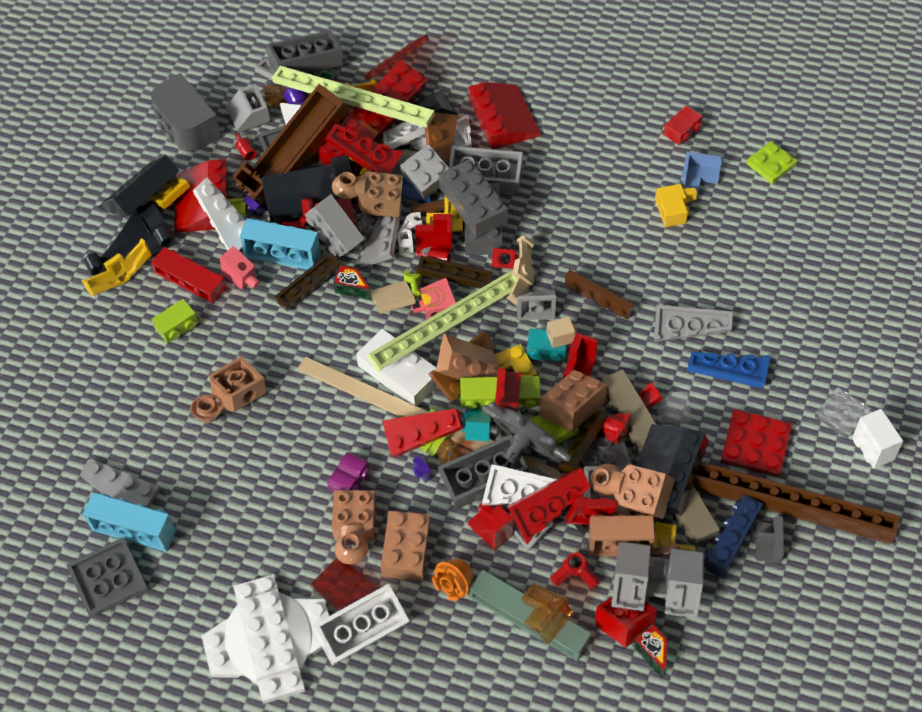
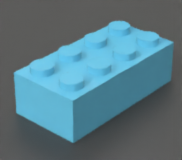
[240,218,321,270]
[83,493,176,552]

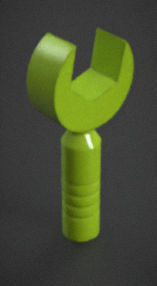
[404,268,422,297]

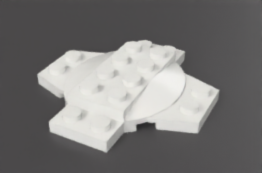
[202,574,329,704]

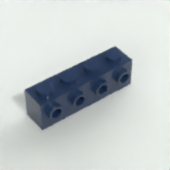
[705,495,763,580]

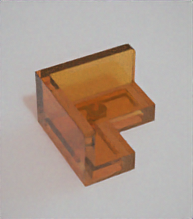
[521,583,573,644]

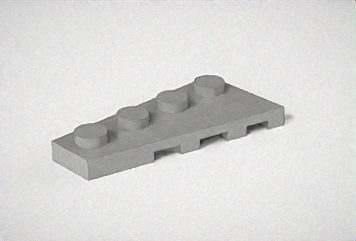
[359,202,402,268]
[654,305,733,342]
[80,458,160,507]

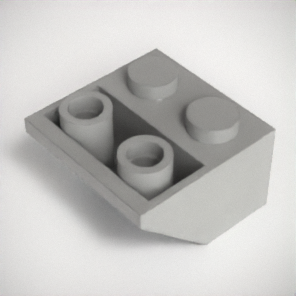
[226,84,270,132]

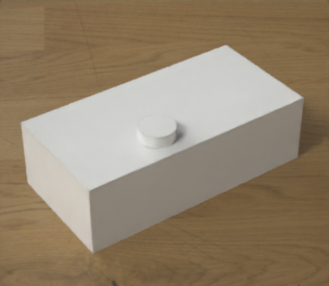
[356,329,437,407]
[312,584,409,666]

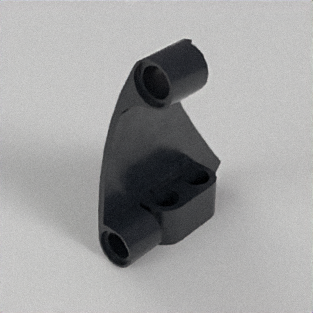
[83,201,175,276]

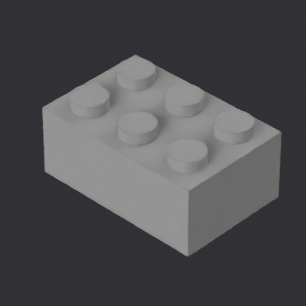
[304,195,365,258]

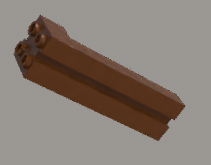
[231,84,350,207]

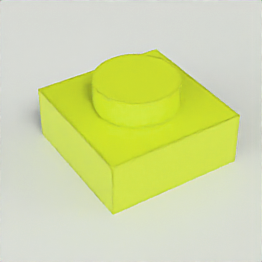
[227,198,246,217]

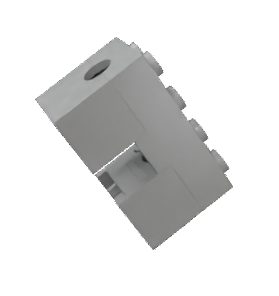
[611,542,703,618]

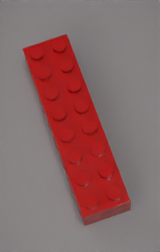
[316,59,428,170]

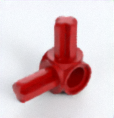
[283,198,317,232]
[550,552,600,589]

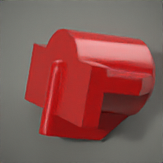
[603,413,632,445]

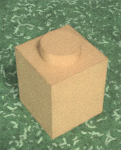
[547,317,577,348]

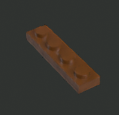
[565,270,633,320]

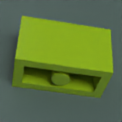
[152,299,198,344]

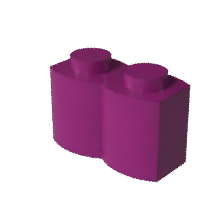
[327,452,370,492]

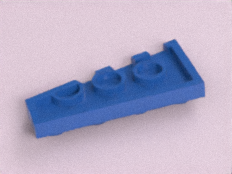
[687,352,771,389]

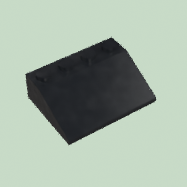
[98,154,179,218]
[261,164,340,225]
[636,424,709,516]

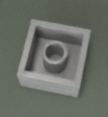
[400,144,449,199]

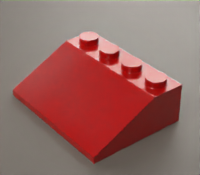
[468,82,541,150]
[174,159,229,233]

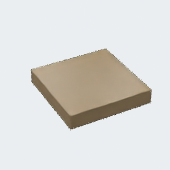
[370,281,416,314]

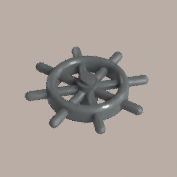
[482,402,571,464]

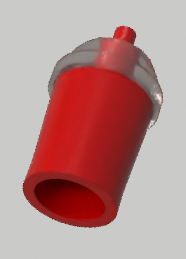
[233,133,257,161]
[416,247,451,262]

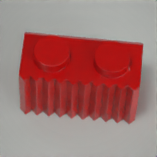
[663,105,703,145]

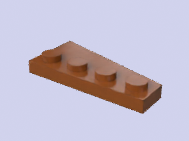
[425,112,458,168]
[428,332,496,401]

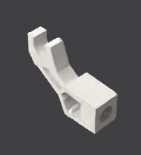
[397,212,422,254]

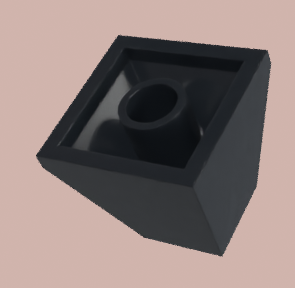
[411,90,458,115]

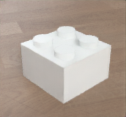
[853,409,903,469]

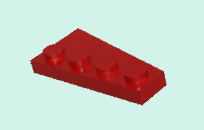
[325,124,404,174]
[382,409,464,458]
[507,467,591,544]

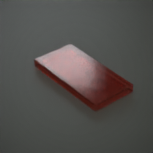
[363,35,430,81]

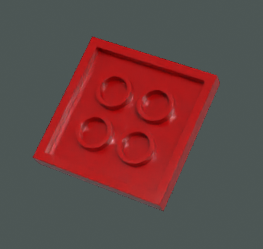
[720,409,792,478]

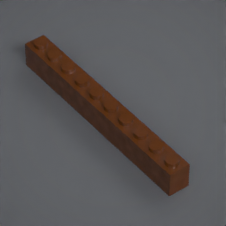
[693,462,900,544]

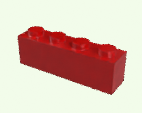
[151,247,226,304]

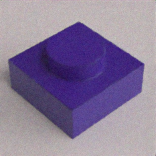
[242,195,266,215]
[412,455,432,483]

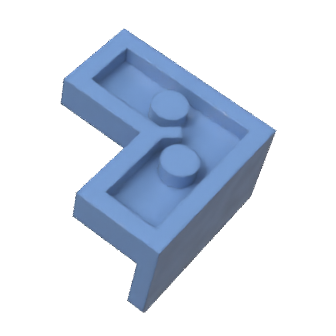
[681,152,722,195]

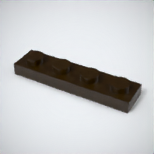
[274,253,341,311]
[416,255,493,289]
[556,409,609,474]

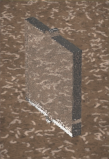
[657,391,692,426]

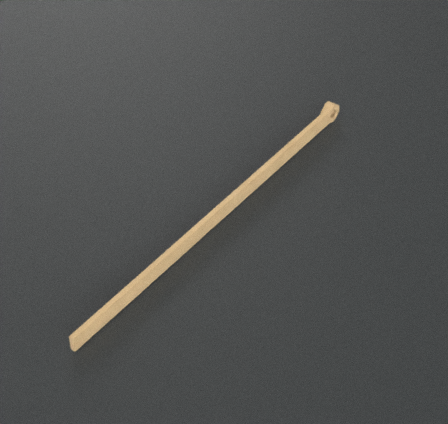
[298,357,644,516]

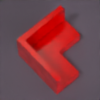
[415,214,453,253]
[563,333,598,379]
[495,368,521,413]
[468,503,513,551]
[595,598,657,648]

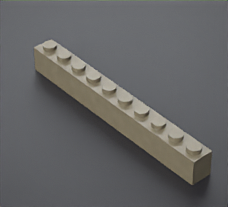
[602,370,720,548]

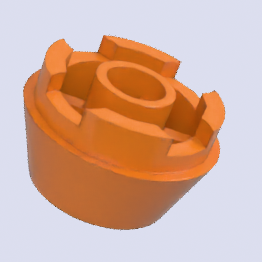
[432,558,474,601]

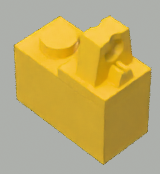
[655,184,697,227]

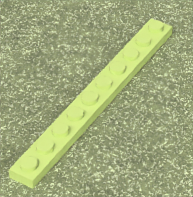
[272,66,435,127]
[367,270,517,372]

